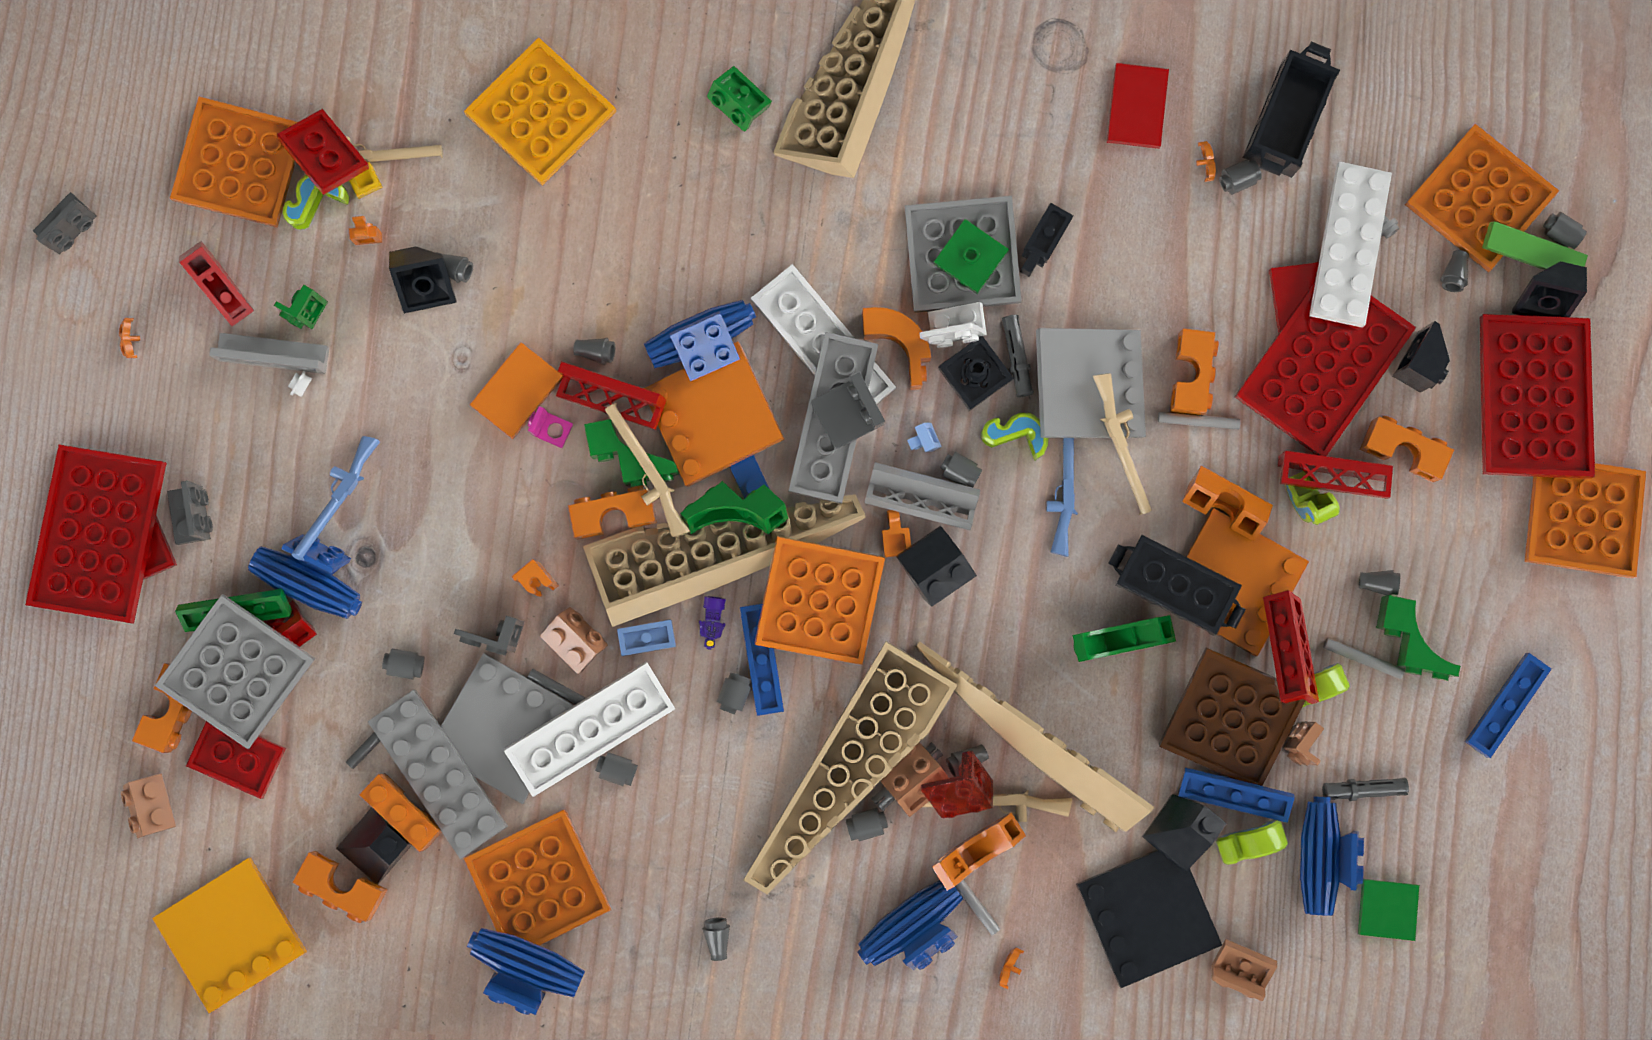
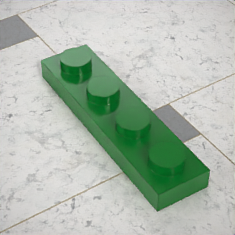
[175,589,292,632]

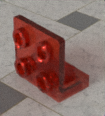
[921,751,993,819]

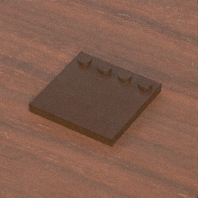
[1159,648,1306,786]

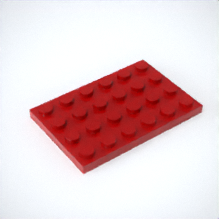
[1234,281,1416,456]
[1479,314,1595,479]
[25,444,167,624]

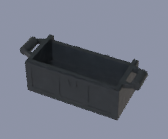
[1242,41,1340,178]
[1108,535,1246,636]

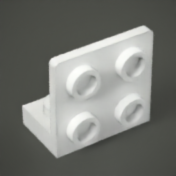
[920,302,987,348]

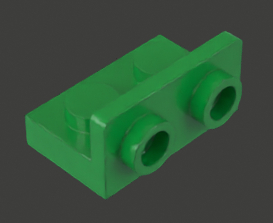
[707,66,772,132]
[274,284,328,329]

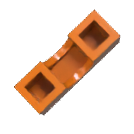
[1170,328,1219,416]
[1359,416,1454,482]
[1182,466,1273,541]
[568,486,657,540]
[132,663,192,753]
[359,773,442,852]
[292,851,388,923]

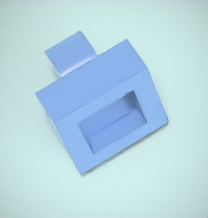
[907,423,942,452]

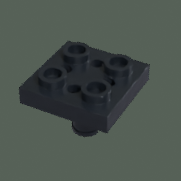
[938,336,1014,411]

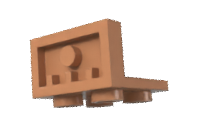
[880,742,952,817]

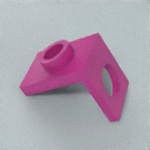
[528,406,573,448]

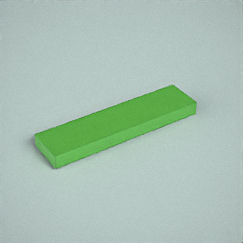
[1482,221,1588,270]

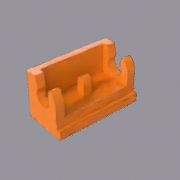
[512,559,559,597]

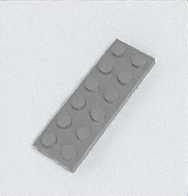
[789,332,878,504]
[368,690,508,859]

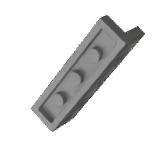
[209,333,329,374]
[865,462,980,530]

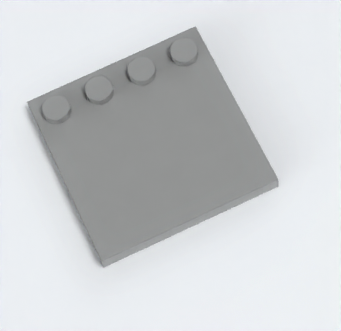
[905,196,1021,313]
[1036,328,1146,438]
[155,594,315,749]
[441,653,574,804]

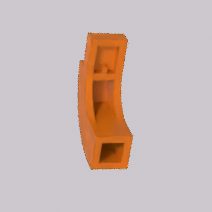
[862,307,931,390]
[932,813,1026,890]

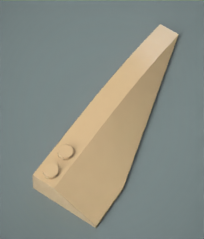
[774,0,915,178]
[583,494,866,627]
[744,641,957,894]
[915,642,1154,832]

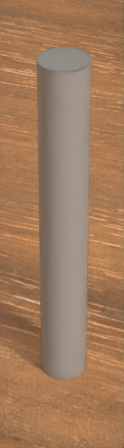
[1158,412,1240,430]
[1323,638,1405,679]
[955,879,1000,935]

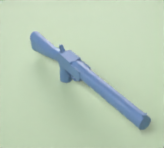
[292,436,380,561]
[1046,438,1078,557]

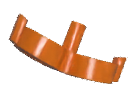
[1196,141,1216,182]
[119,318,140,358]
[999,947,1024,989]

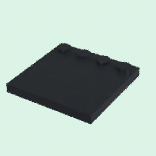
[1076,850,1222,988]

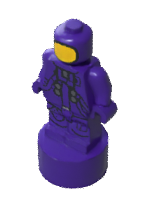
[699,596,726,650]

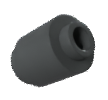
[1219,160,1262,195]
[1543,212,1587,249]
[940,452,982,488]
[382,648,425,680]
[716,672,751,715]
[595,752,638,786]
[846,808,888,842]

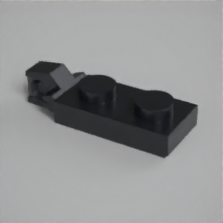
[1020,203,1074,277]

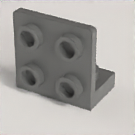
[33,192,97,255]
[811,372,885,449]
[167,480,213,545]
[454,615,525,656]

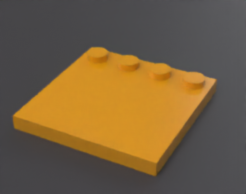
[464,37,617,186]
[152,857,307,1013]

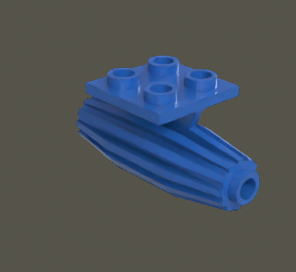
[644,300,756,381]
[248,534,362,619]
[1300,796,1364,916]
[857,880,963,970]
[467,928,585,1015]

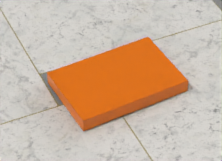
[470,342,563,439]

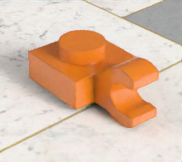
[349,216,382,245]
[881,510,911,558]

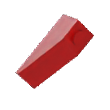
[179,241,254,327]

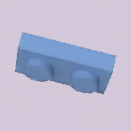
[617,620,676,656]

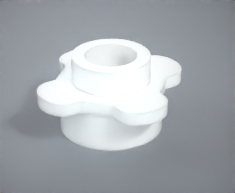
[288,371,312,397]

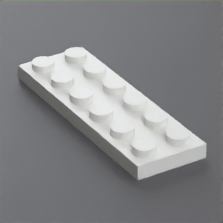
[1309,161,1392,327]
[751,264,896,404]
[504,662,675,797]

